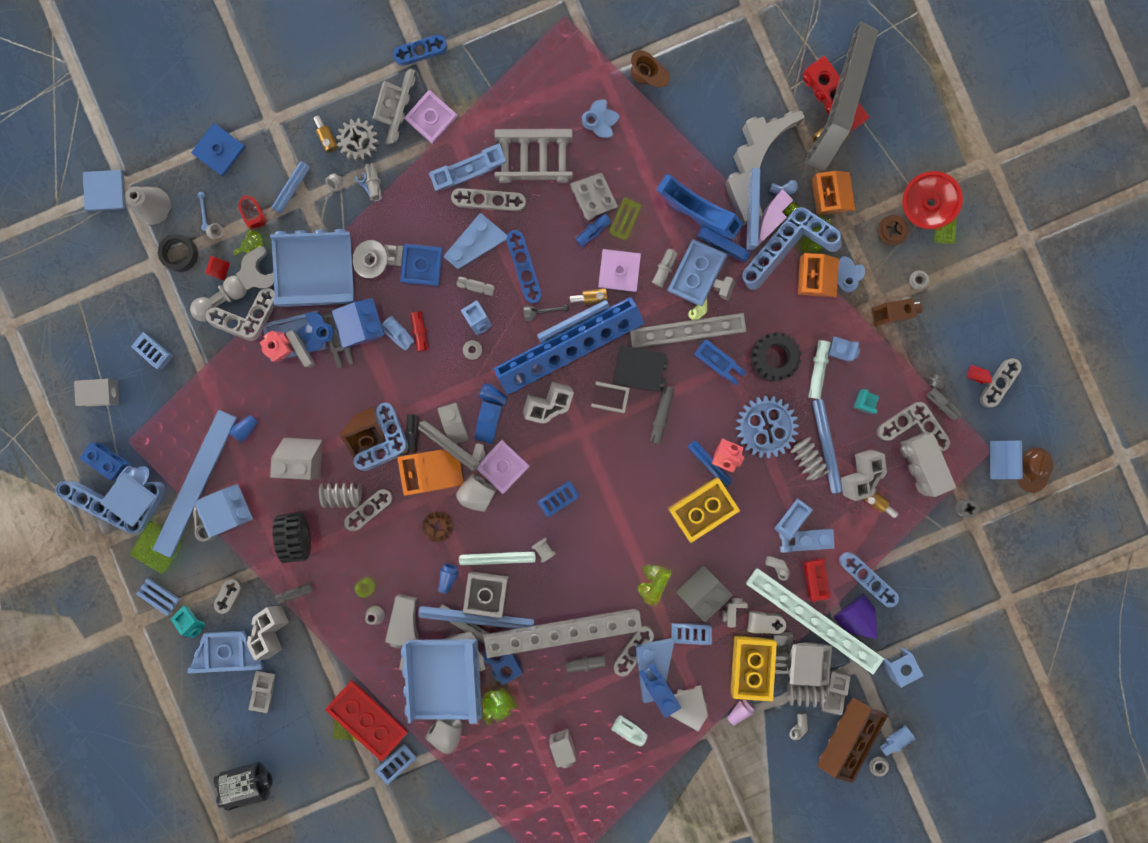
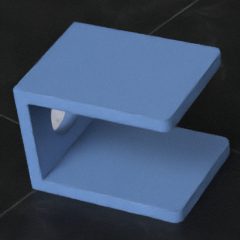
[882,647,924,688]

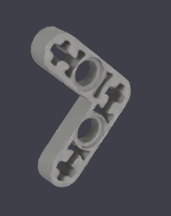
[205,288,275,341]
[877,402,950,451]

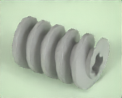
[791,437,830,480]
[319,483,362,508]
[787,680,829,708]

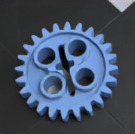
[735,396,799,458]

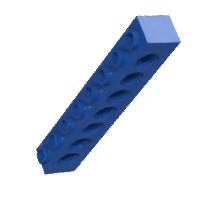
[493,297,645,395]

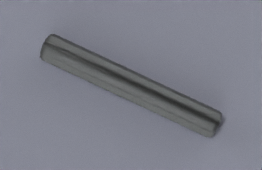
[418,420,480,471]

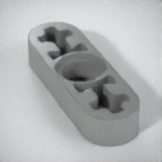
[980,358,1022,408]
[344,489,393,531]
[614,626,654,677]

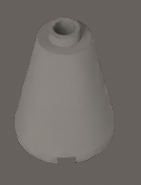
[125,187,172,225]

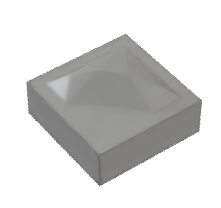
[472,443,485,462]

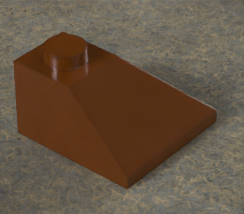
[340,407,386,459]

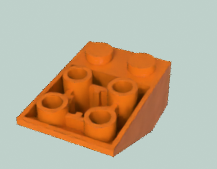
[397,449,464,496]

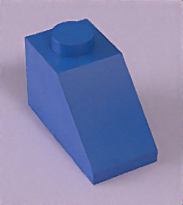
[474,402,503,444]

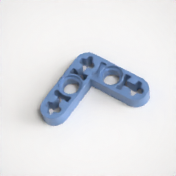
[354,403,409,471]

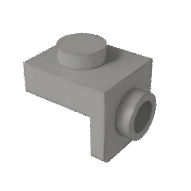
[722,598,748,627]

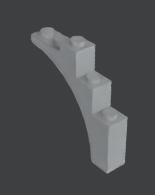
[724,111,805,226]
[385,594,420,670]

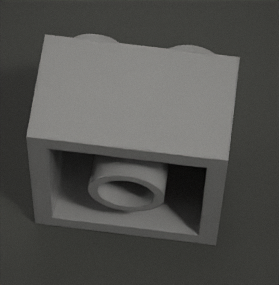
[463,571,509,618]

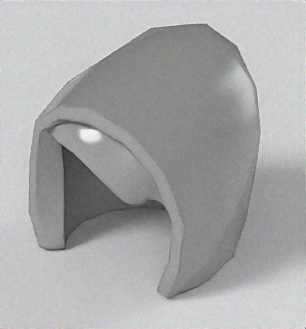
[456,474,497,512]
[425,719,463,754]

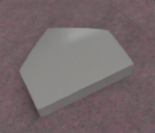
[670,685,708,731]

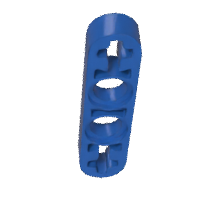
[506,230,541,303]

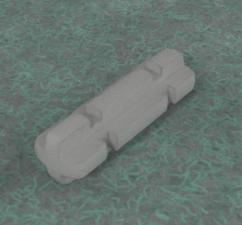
[457,276,495,296]

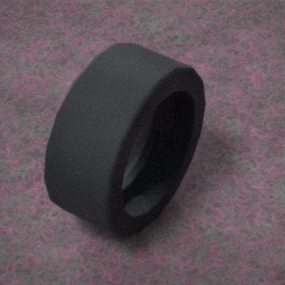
[157,234,198,272]

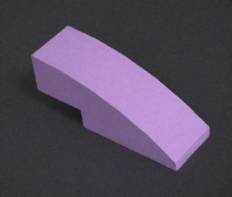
[758,189,793,245]

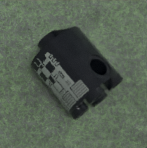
[214,762,273,811]

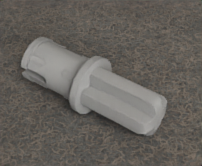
[365,163,382,201]
[652,249,677,288]

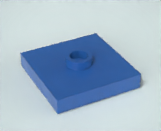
[191,123,246,177]
[400,244,443,287]

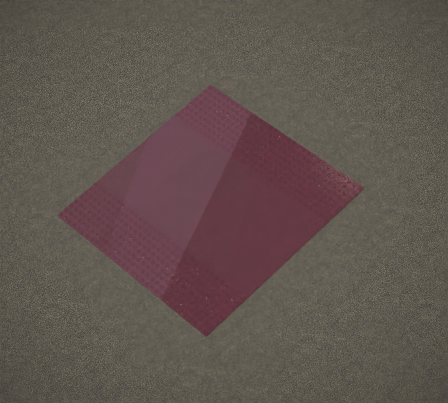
[129,17,990,843]

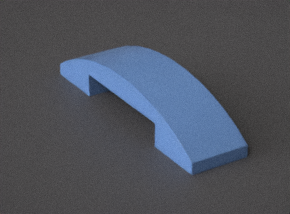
[429,143,507,191]

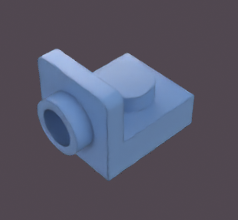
[461,300,492,335]
[828,336,860,362]

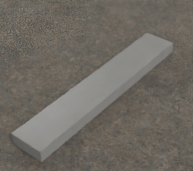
[630,313,746,348]

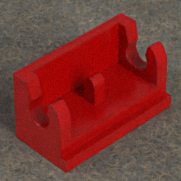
[803,558,831,602]

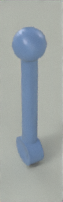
[197,192,209,232]

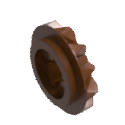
[877,215,909,246]
[422,512,453,542]

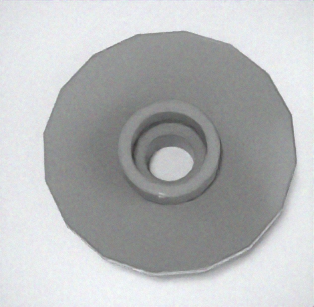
[352,240,388,278]

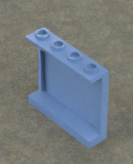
[270,229,354,307]
[401,639,482,724]

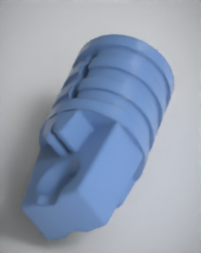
[381,316,414,350]
[880,725,916,756]

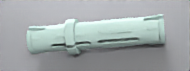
[808,340,831,399]

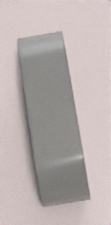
[214,578,243,614]

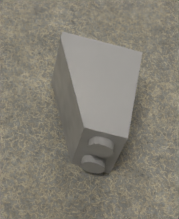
[270,438,323,480]

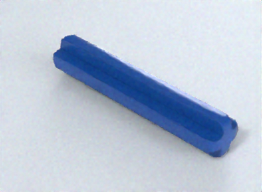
[688,440,733,487]

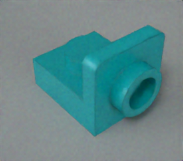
[170,606,206,638]

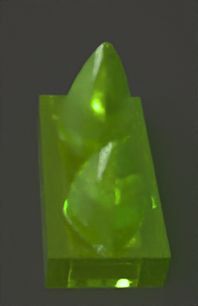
[637,565,672,606]

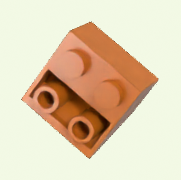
[811,171,855,216]
[798,253,839,297]

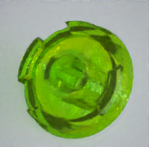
[481,688,518,726]

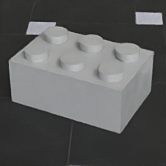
[900,433,956,497]

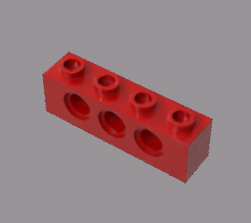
[802,55,870,134]

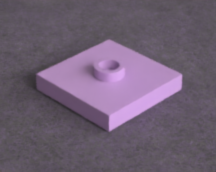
[404,90,458,144]
[598,249,641,293]
[477,440,530,494]

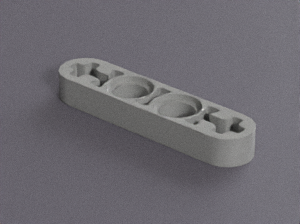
[451,188,526,212]

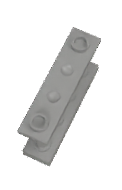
[495,129,572,183]

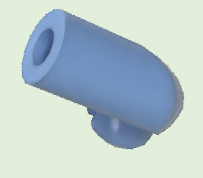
[769,180,798,196]

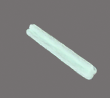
[459,552,536,565]

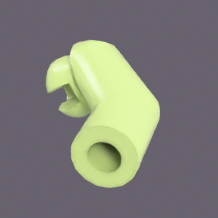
[688,299,707,320]

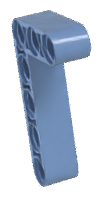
[742,208,842,290]
[55,481,166,534]

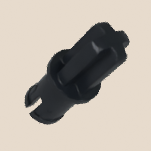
[404,414,419,452]

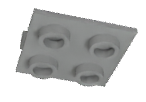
[570,173,618,221]

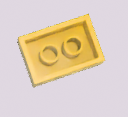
[668,477,740,543]
[730,636,777,701]

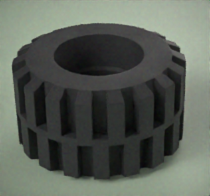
[750,332,802,382]
[272,512,311,564]

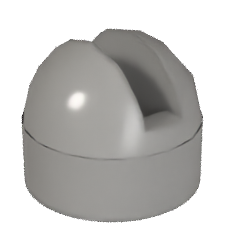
[325,173,343,190]
[206,223,223,239]

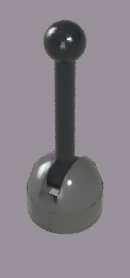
[523,304,569,322]

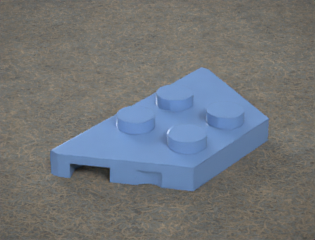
[187,631,264,673]

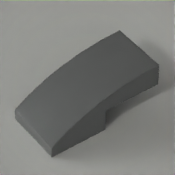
[772,632,794,674]

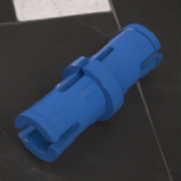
[575,213,612,248]

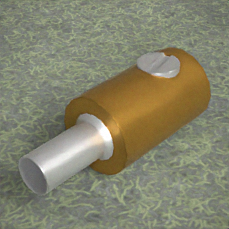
[313,115,339,153]
[570,288,607,305]
[864,491,898,518]

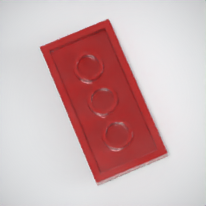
[325,680,408,762]

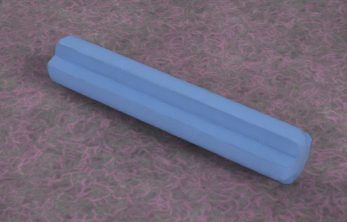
[272,161,310,213]

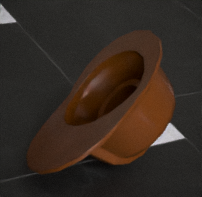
[631,50,670,88]
[1017,447,1053,493]

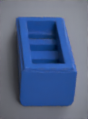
[537,481,580,518]

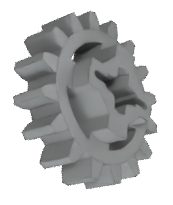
[336,118,379,162]

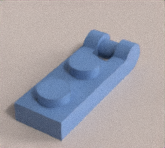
[779,529,835,552]

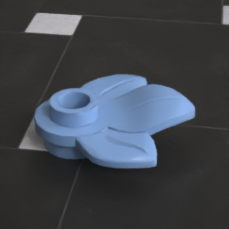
[582,99,620,138]
[837,256,865,292]

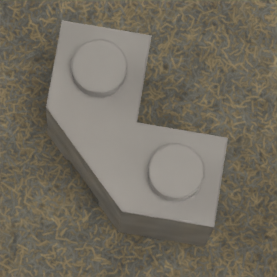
[522,381,574,424]
[841,449,887,501]
[247,606,289,661]

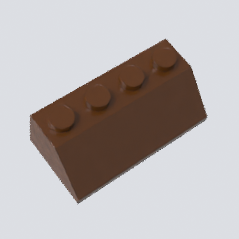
[817,697,888,783]

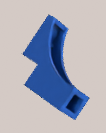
[656,174,744,240]

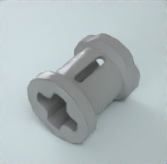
[531,537,556,563]

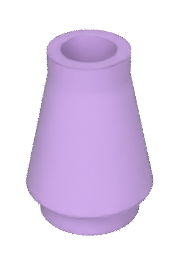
[727,699,756,726]

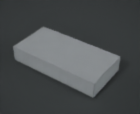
[286,330,316,368]

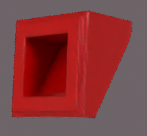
[205,256,230,280]
[966,365,992,384]

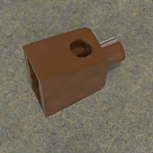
[871,298,922,327]

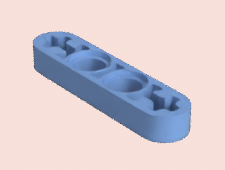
[839,552,899,608]

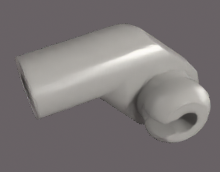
[765,556,790,581]
[789,712,808,740]

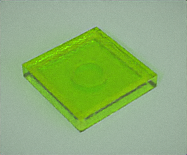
[129,521,184,574]

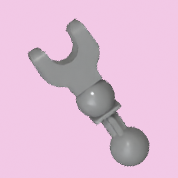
[190,246,274,322]

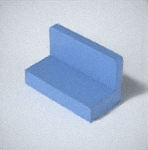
[990,441,1023,479]

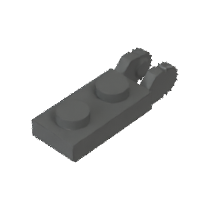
[322,313,354,368]

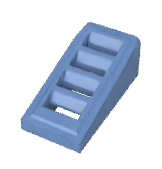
[131,332,173,371]
[671,623,712,645]
[375,744,417,785]

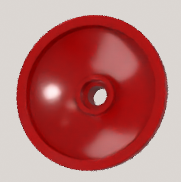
[902,171,963,230]

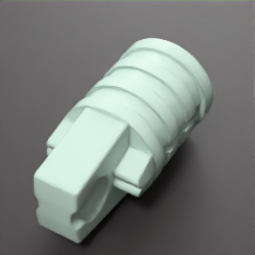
[611,715,648,747]

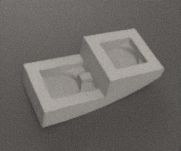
[248,671,276,713]
[822,672,850,716]

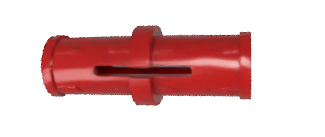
[410,311,429,352]

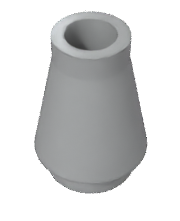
[365,606,385,625]

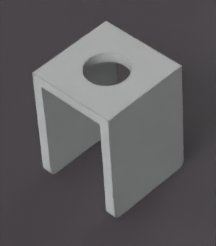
[74,379,119,407]
[591,382,630,414]

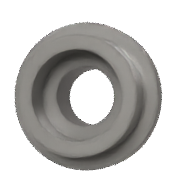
[909,270,929,290]
[463,340,482,360]
[869,756,889,776]

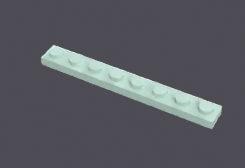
[746,568,884,674]

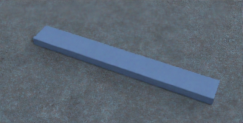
[152,410,238,558]

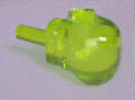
[233,230,263,255]

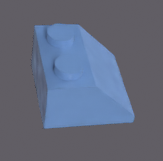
[194,484,253,538]

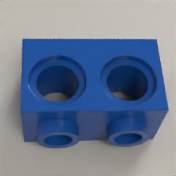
[80,442,131,481]
[482,648,523,685]

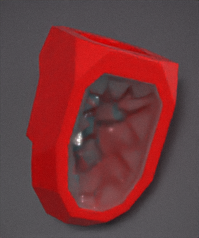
[238,195,268,230]

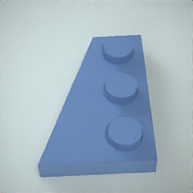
[443,213,507,270]
[635,638,674,703]

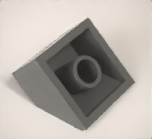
[676,565,733,622]

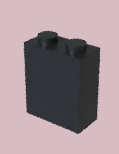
[613,345,669,393]

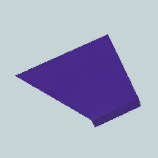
[833,593,877,639]

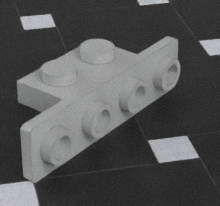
[372,69,415,145]

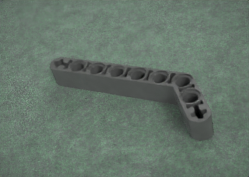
[805,21,878,172]

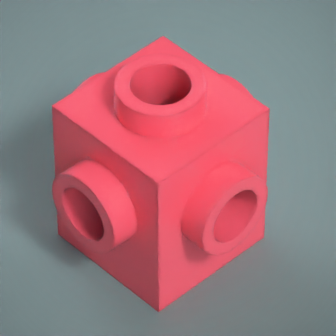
[260,331,295,362]
[712,439,744,473]

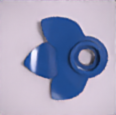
[297,312,334,351]

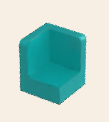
[853,389,880,415]

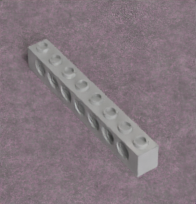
[483,609,642,658]

